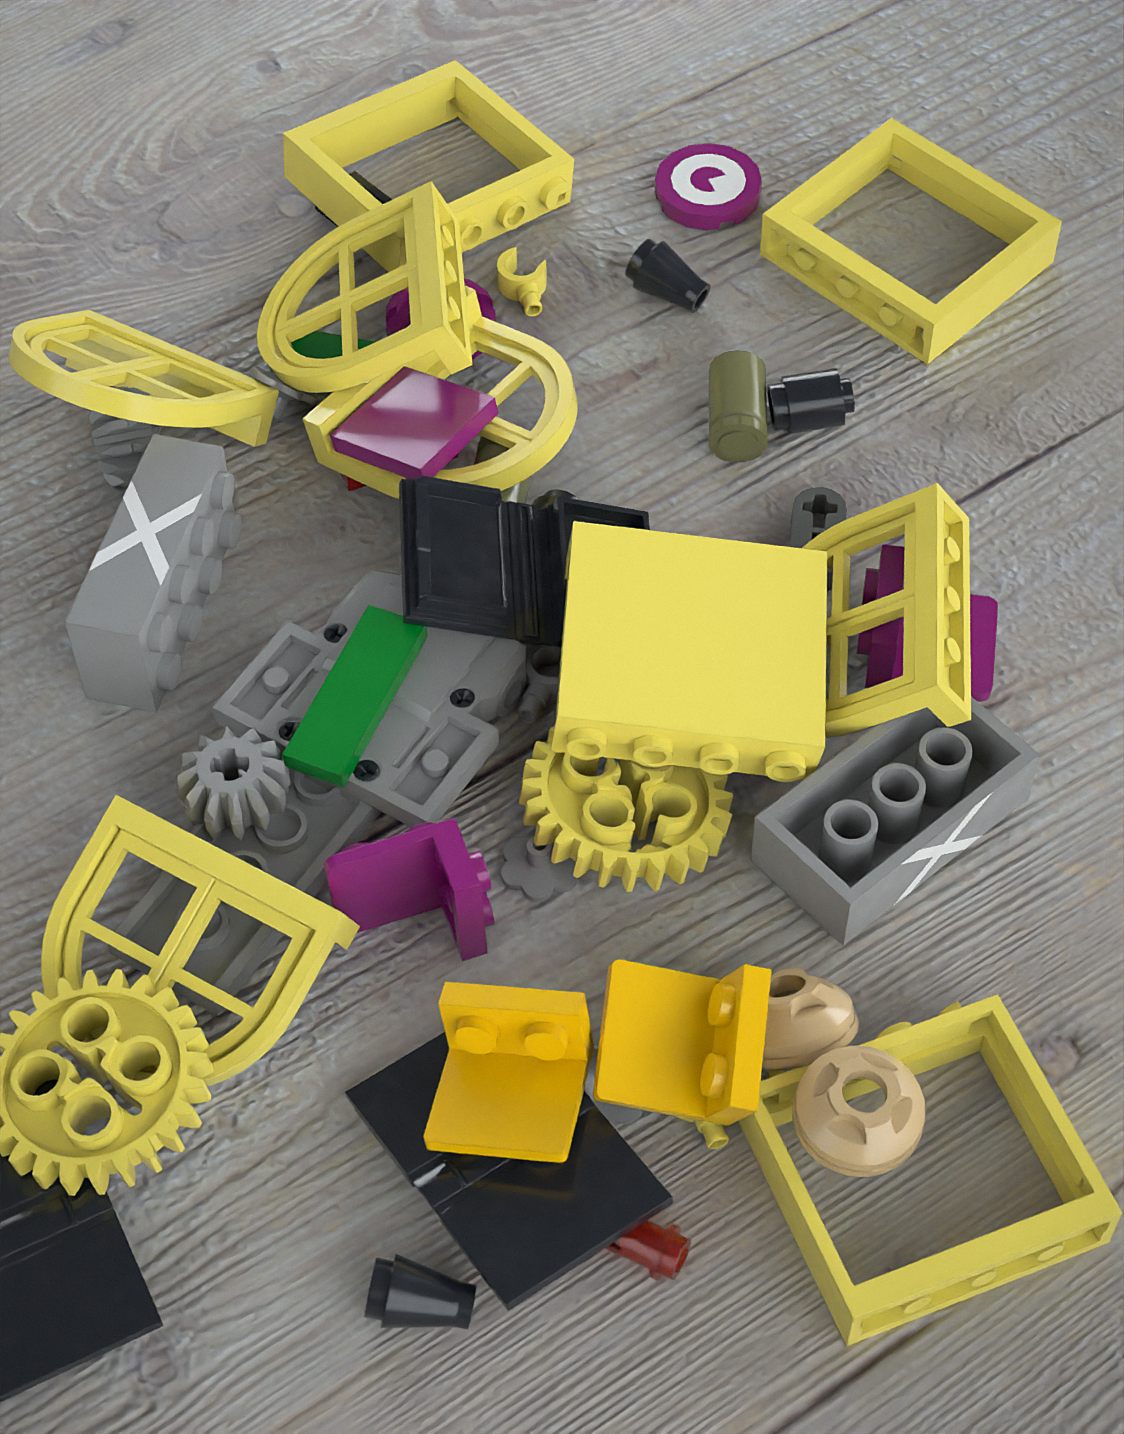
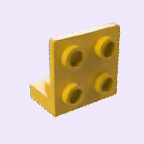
[593,959,772,1126]
[424,981,594,1163]

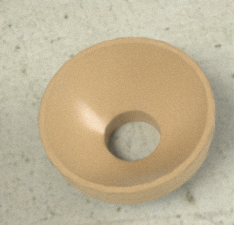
[762,968,859,1070]
[792,1046,925,1177]

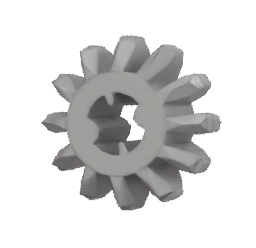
[89,386,161,487]
[176,725,291,841]

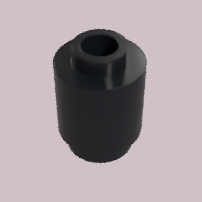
[767,368,855,434]

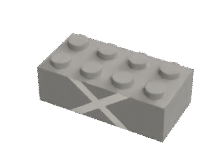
[65,434,242,713]
[751,697,1040,946]

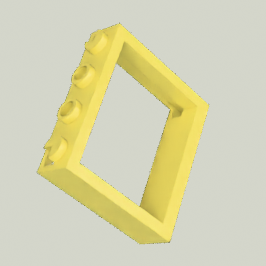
[283,60,574,272]
[760,118,1062,365]
[738,994,1122,1346]

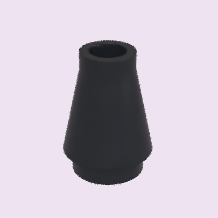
[625,239,711,313]
[364,1254,476,1330]

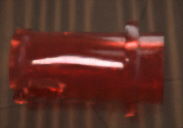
[604,1220,691,1281]

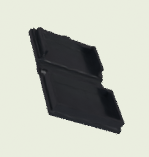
[399,476,650,647]
[345,1032,673,1311]
[0,1080,164,1402]

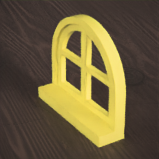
[257,181,472,393]
[302,286,578,499]
[8,310,279,447]
[802,483,971,738]
[41,795,360,1087]

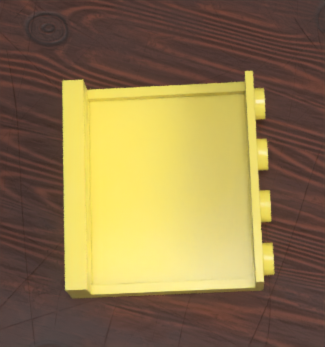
[551,521,827,782]

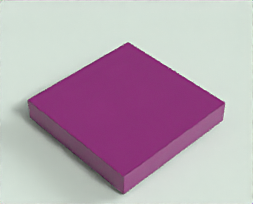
[330,366,499,479]

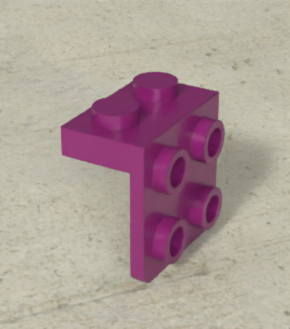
[856,544,998,702]
[324,817,495,962]

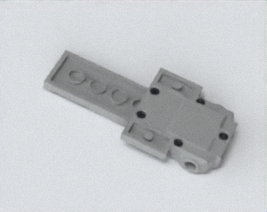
[108,570,527,1016]

